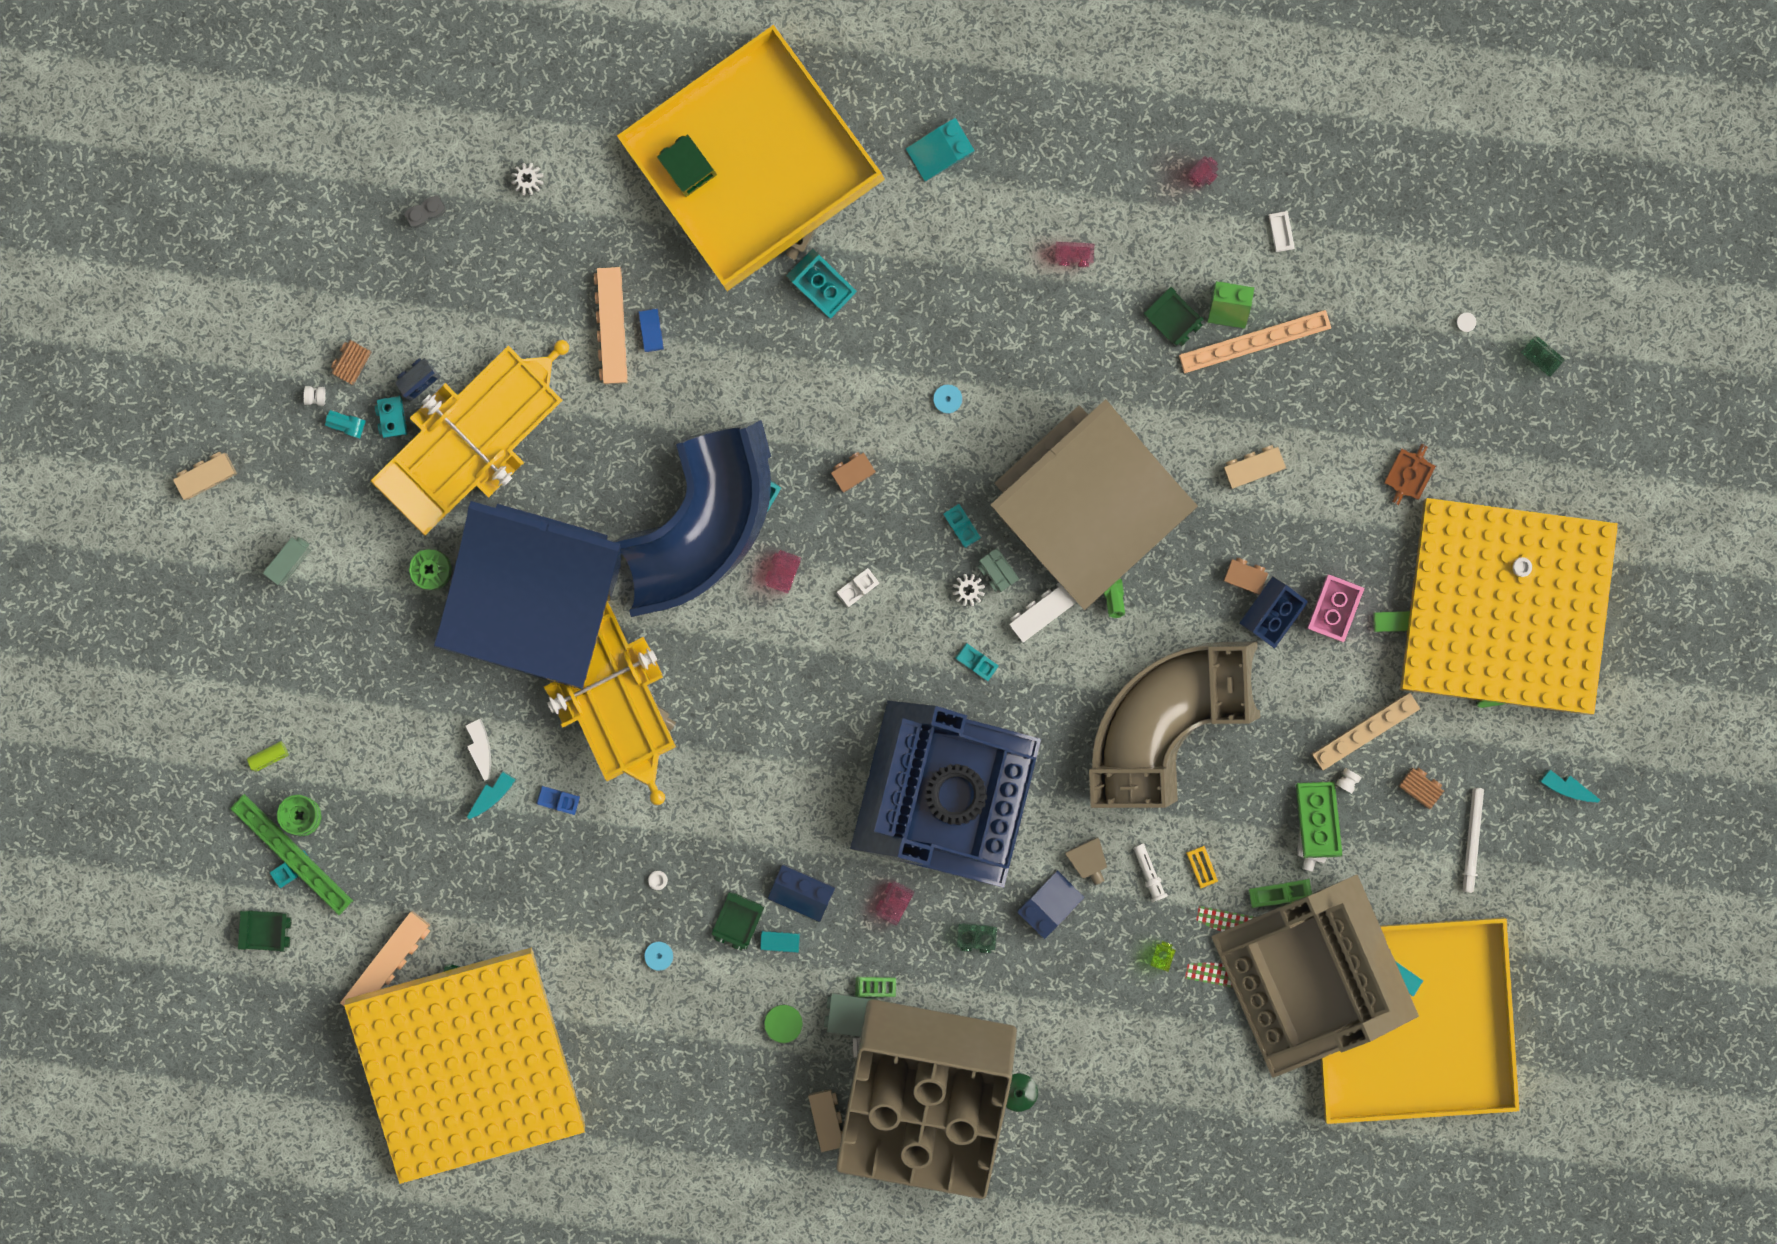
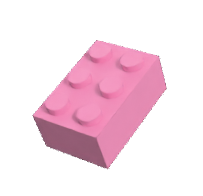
[1306,574,1364,642]

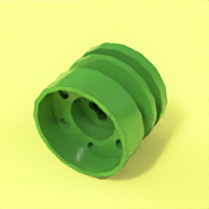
[409,549,453,590]
[277,795,322,836]

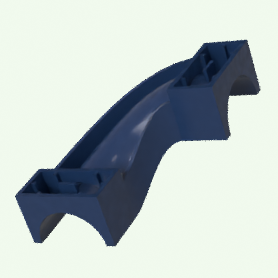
[613,420,772,617]

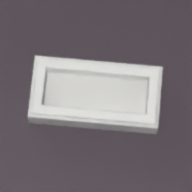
[1268,211,1295,253]

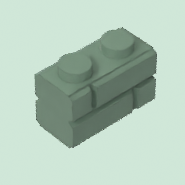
[978,548,1019,593]

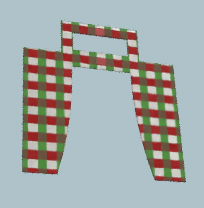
[1185,906,1256,988]

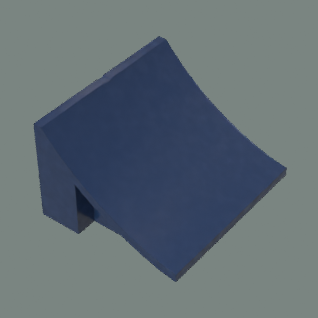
[434,501,621,690]
[850,700,1041,888]

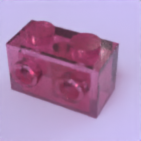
[1187,156,1219,189]
[1055,242,1095,267]
[765,550,802,594]
[875,881,915,926]

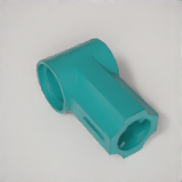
[325,410,366,439]

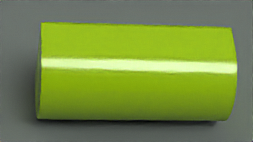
[247,741,289,772]

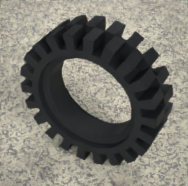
[925,764,987,825]

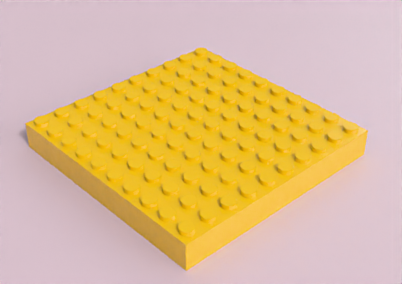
[617,24,885,291]
[1400,498,1618,715]
[1321,917,1519,1124]
[344,947,585,1184]

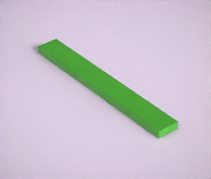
[230,794,353,915]

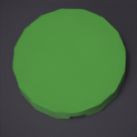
[765,1005,803,1043]

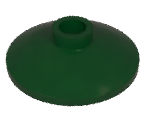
[1006,1073,1038,1112]

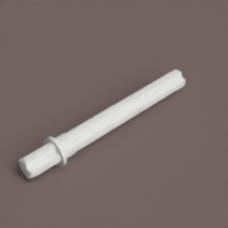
[1462,788,1484,893]

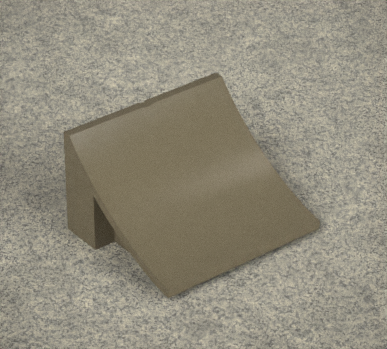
[991,399,1198,611]
[1211,874,1419,1078]

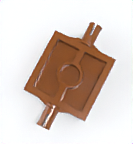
[1384,444,1436,505]

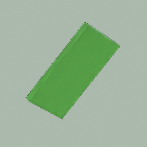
[1296,782,1343,858]

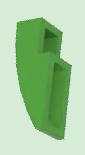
[1249,878,1312,908]

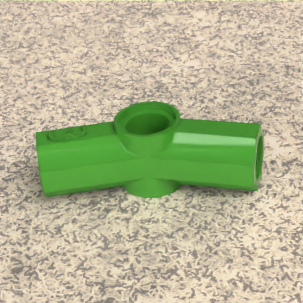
[1104,579,1125,618]

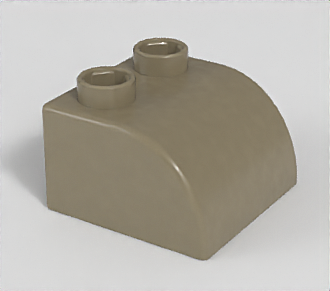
[836,999,1017,1199]

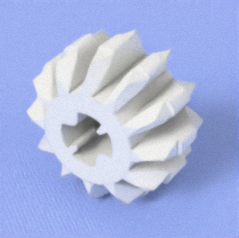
[511,163,544,195]
[953,574,985,606]

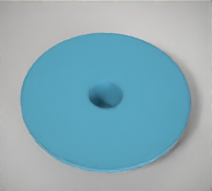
[934,385,962,413]
[645,942,673,971]

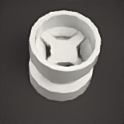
[304,386,326,406]
[1336,768,1362,794]

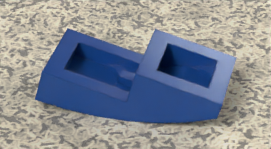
[639,309,664,352]
[536,785,580,815]

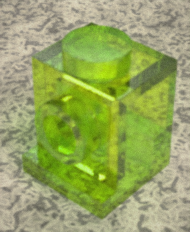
[1149,941,1176,972]

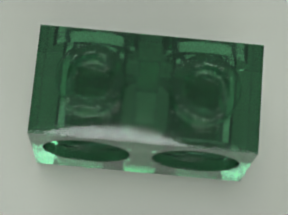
[1520,335,1566,377]
[957,923,997,953]

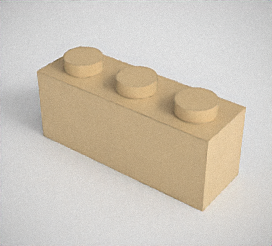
[1223,445,1286,489]
[173,452,237,501]
[808,1089,843,1152]

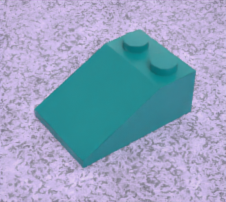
[906,118,975,182]
[786,248,857,319]

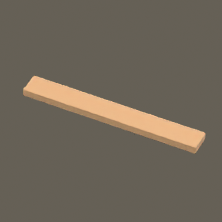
[1179,310,1331,374]

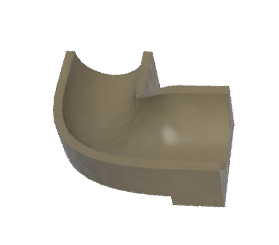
[1089,641,1261,808]

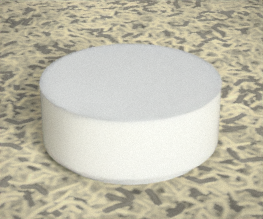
[1456,313,1476,332]
[1512,557,1532,577]
[648,871,668,890]

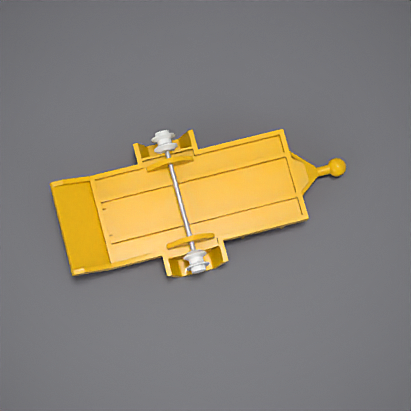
[370,340,569,536]
[544,601,676,805]

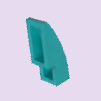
[1539,769,1600,803]
[466,771,517,819]

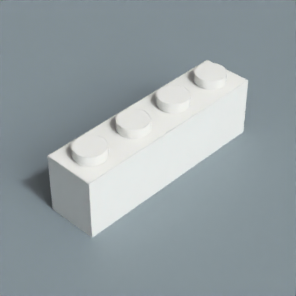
[1009,582,1077,642]

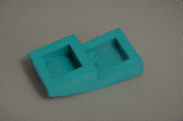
[943,504,981,548]
[955,643,999,681]
[270,850,308,889]

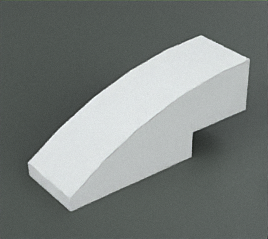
[466,719,491,781]

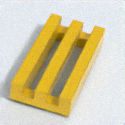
[1186,846,1218,889]

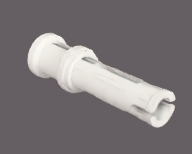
[1133,844,1168,902]

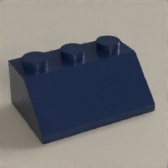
[768,864,835,922]

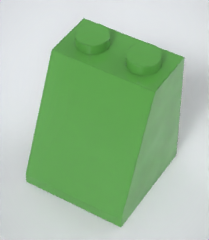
[1207,281,1255,329]

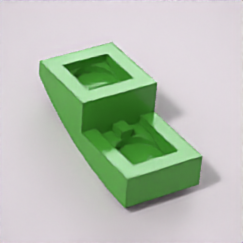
[1373,611,1410,632]

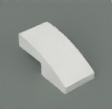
[836,568,879,608]

